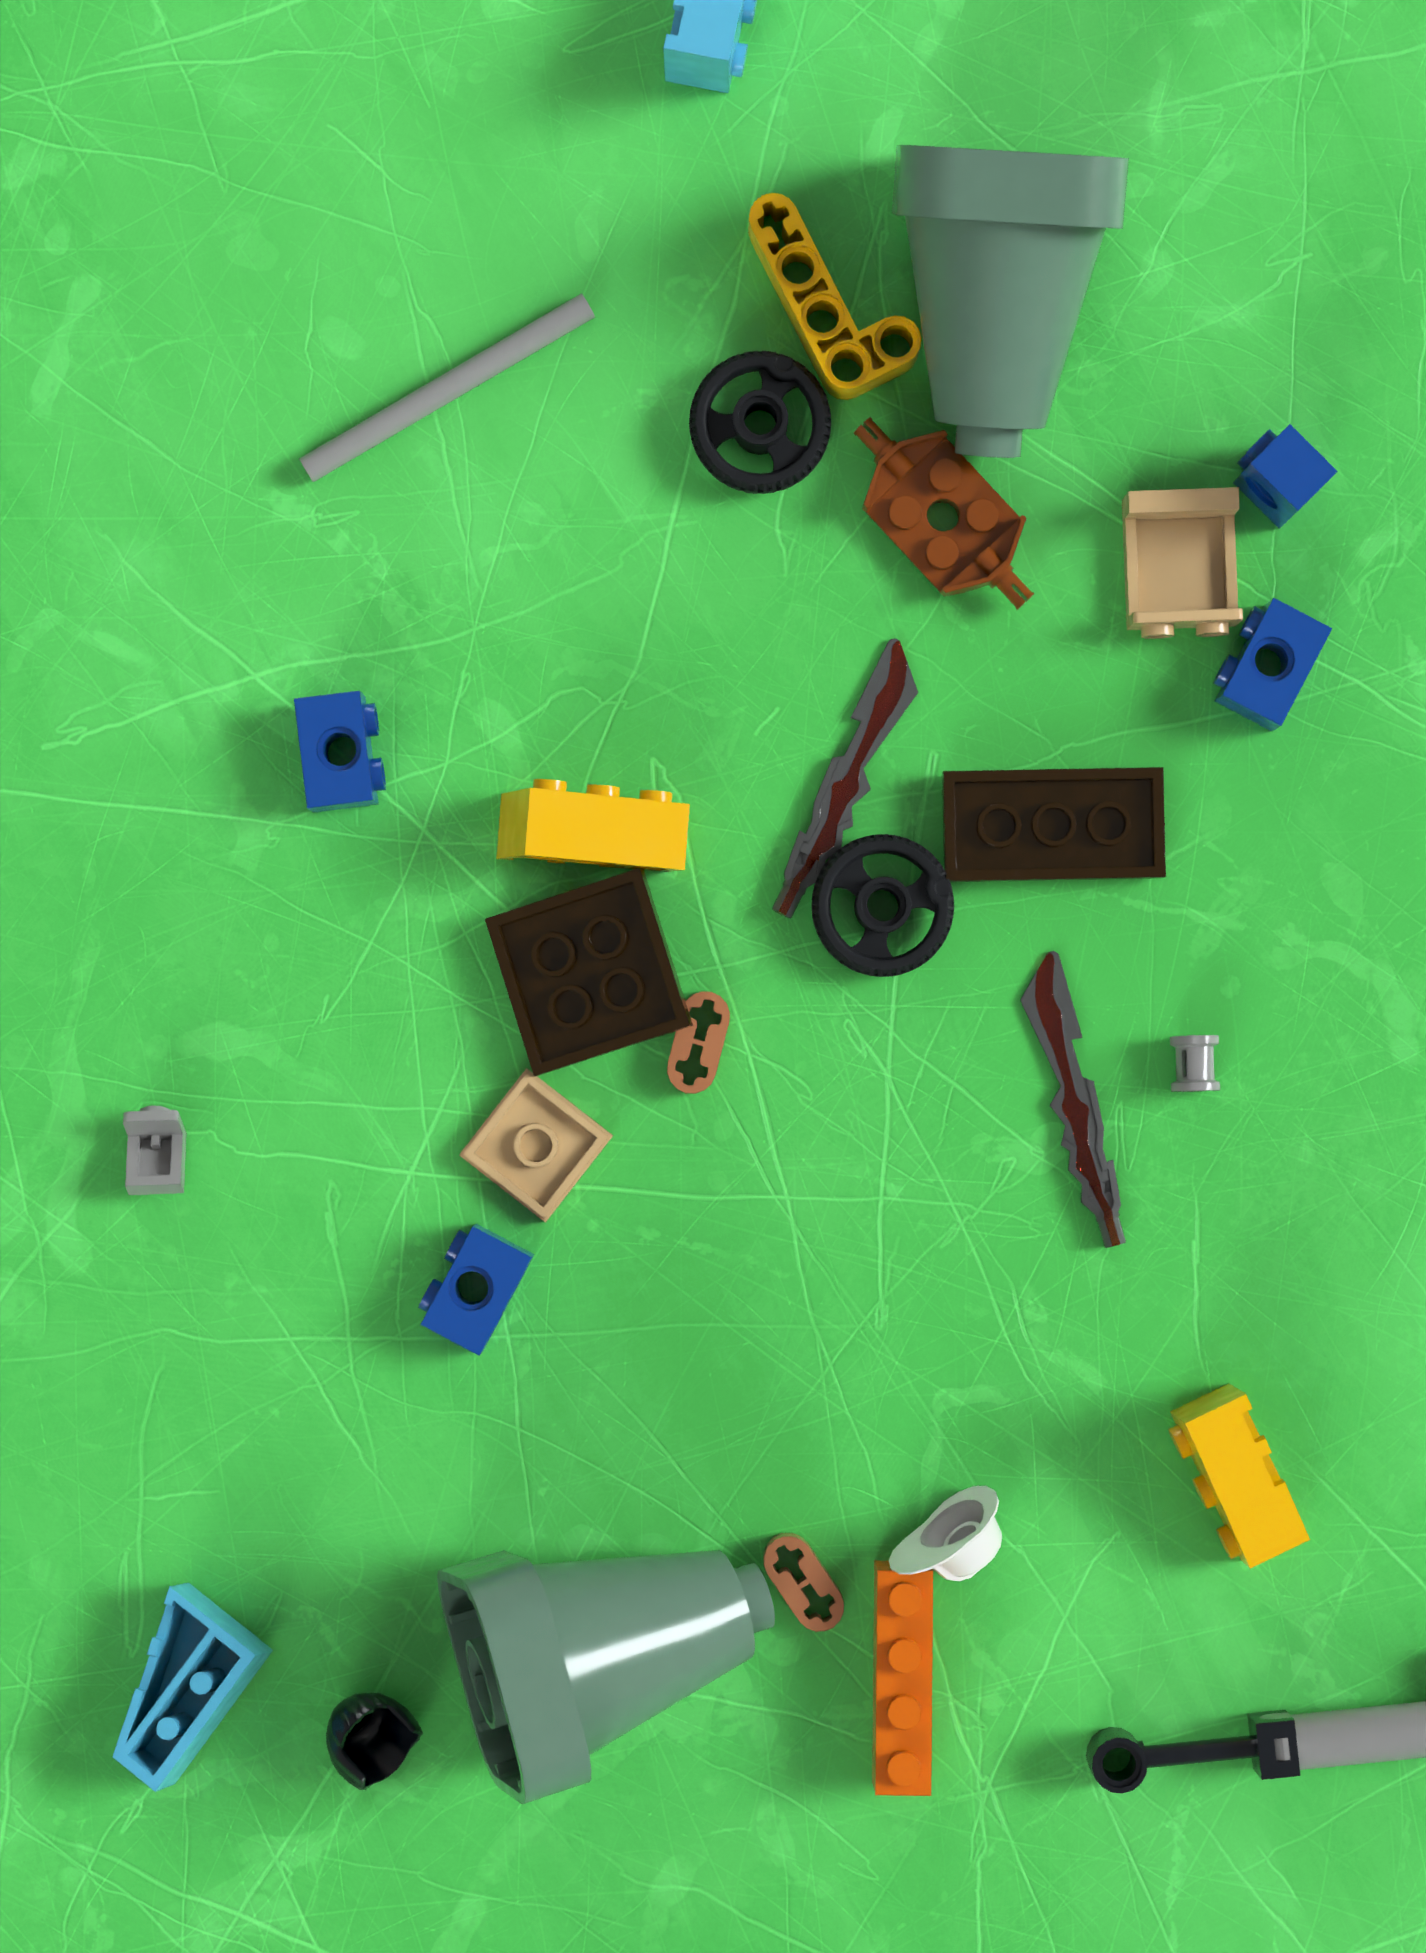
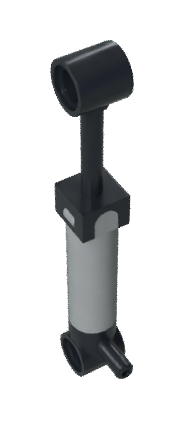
[1086,1701,1426,1794]

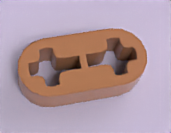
[667,991,730,1094]
[764,1533,844,1632]

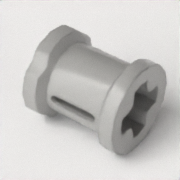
[1170,1035,1220,1092]

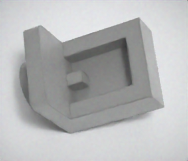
[123,1106,187,1195]

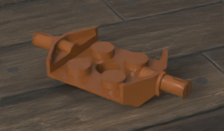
[853,417,1034,610]

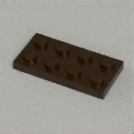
[942,767,1166,882]

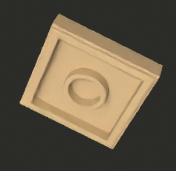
[459,1068,614,1223]

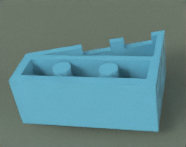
[663,0,757,93]
[112,1583,273,1792]

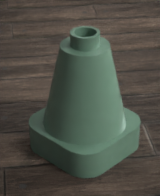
[892,145,1129,458]
[437,1550,775,1804]

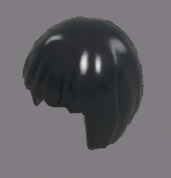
[326,1693,423,1790]

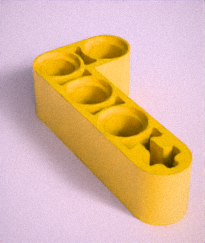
[748,193,922,400]

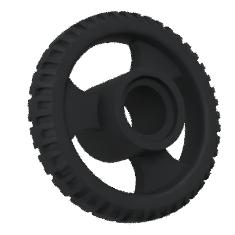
[689,351,831,494]
[811,834,954,977]

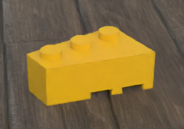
[496,779,690,872]
[1168,1383,1310,1569]

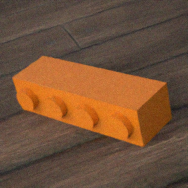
[872,1560,933,1796]

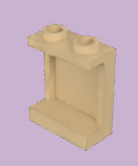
[1122,487,1243,639]

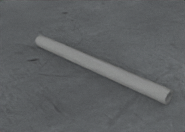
[299,293,595,482]

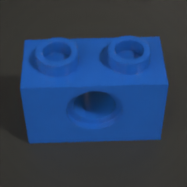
[1233,424,1338,529]
[1213,598,1332,731]
[294,691,386,812]
[418,1224,534,1356]

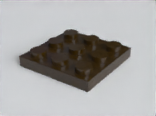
[485,868,693,1076]

